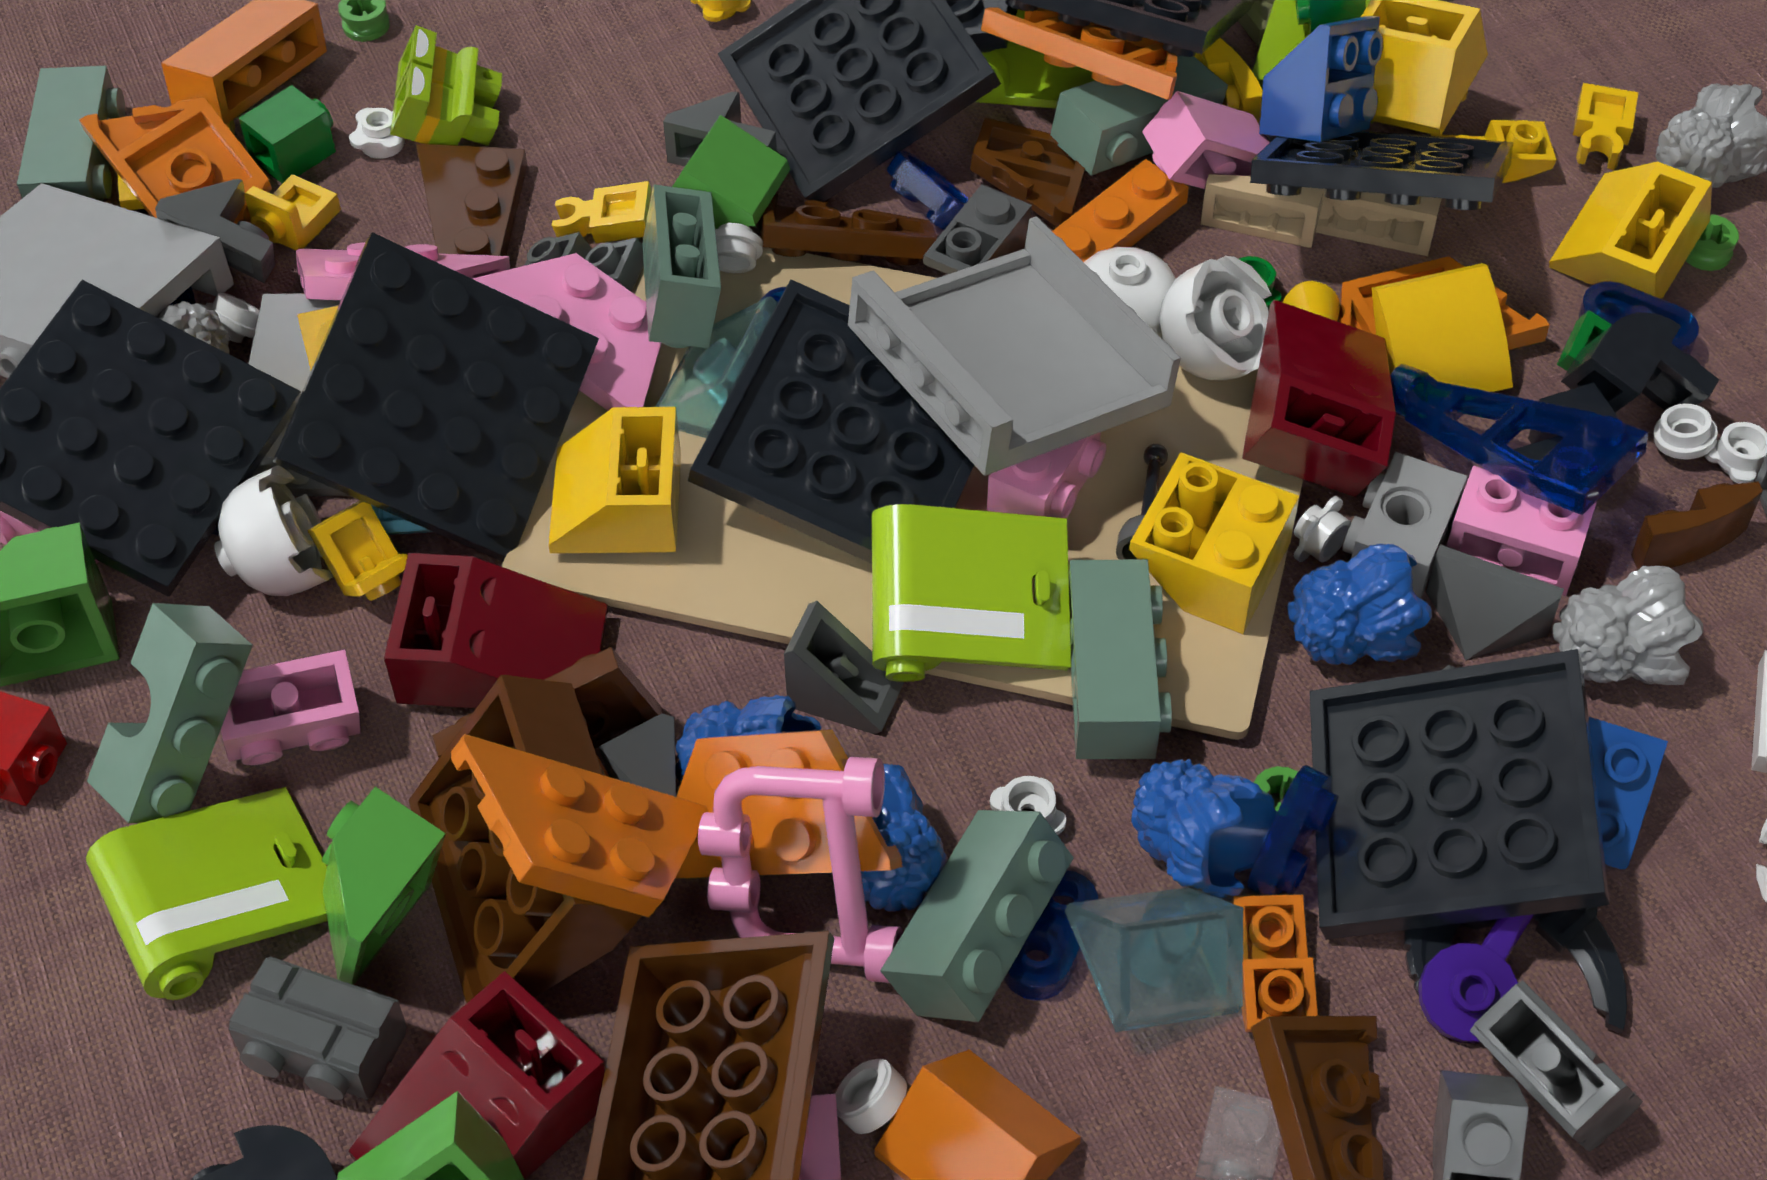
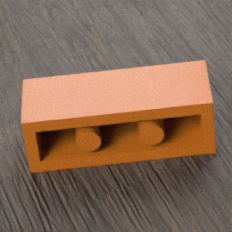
[161,0,327,124]

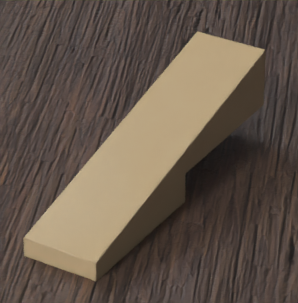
[1201,174,1442,256]

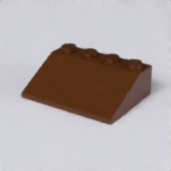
[408,675,642,1004]
[583,931,834,1180]

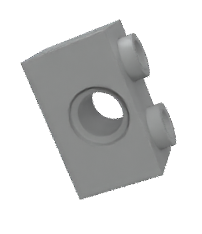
[1342,452,1468,599]

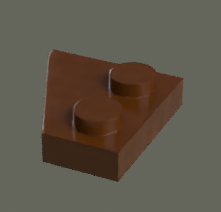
[970,117,1086,227]

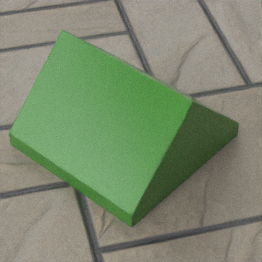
[672,115,790,230]

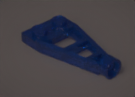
[1390,364,1648,515]

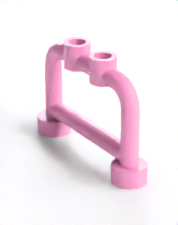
[698,757,903,983]

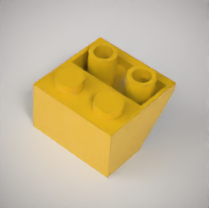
[1361,0,1488,136]
[1549,161,1712,310]
[548,407,681,553]
[1129,452,1299,634]

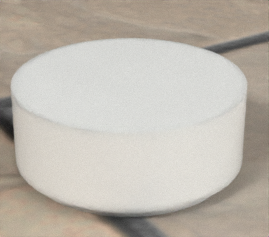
[836,1059,907,1134]

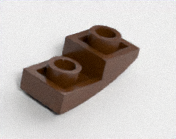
[1631,481,1763,571]

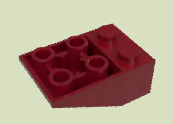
[1242,300,1396,497]
[384,553,608,708]
[348,971,605,1180]

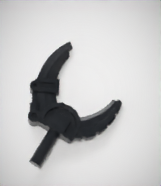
[1404,907,1627,1034]

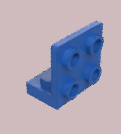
[1588,716,1668,870]

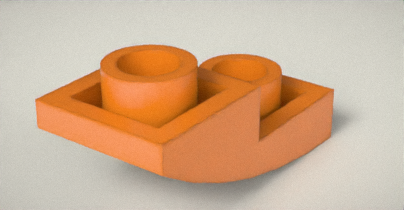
[1230,895,1318,1032]

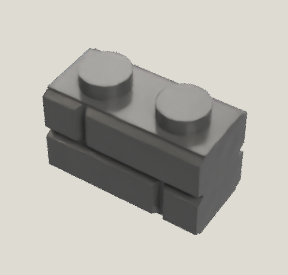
[228,956,407,1100]
[1470,980,1643,1152]

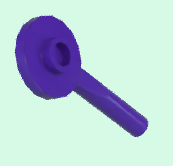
[1418,914,1534,1043]

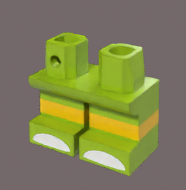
[390,25,503,146]

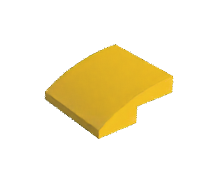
[1371,263,1513,413]

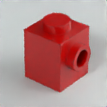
[0,691,67,806]

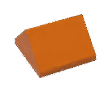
[874,1049,1081,1180]

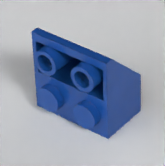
[1259,16,1383,142]

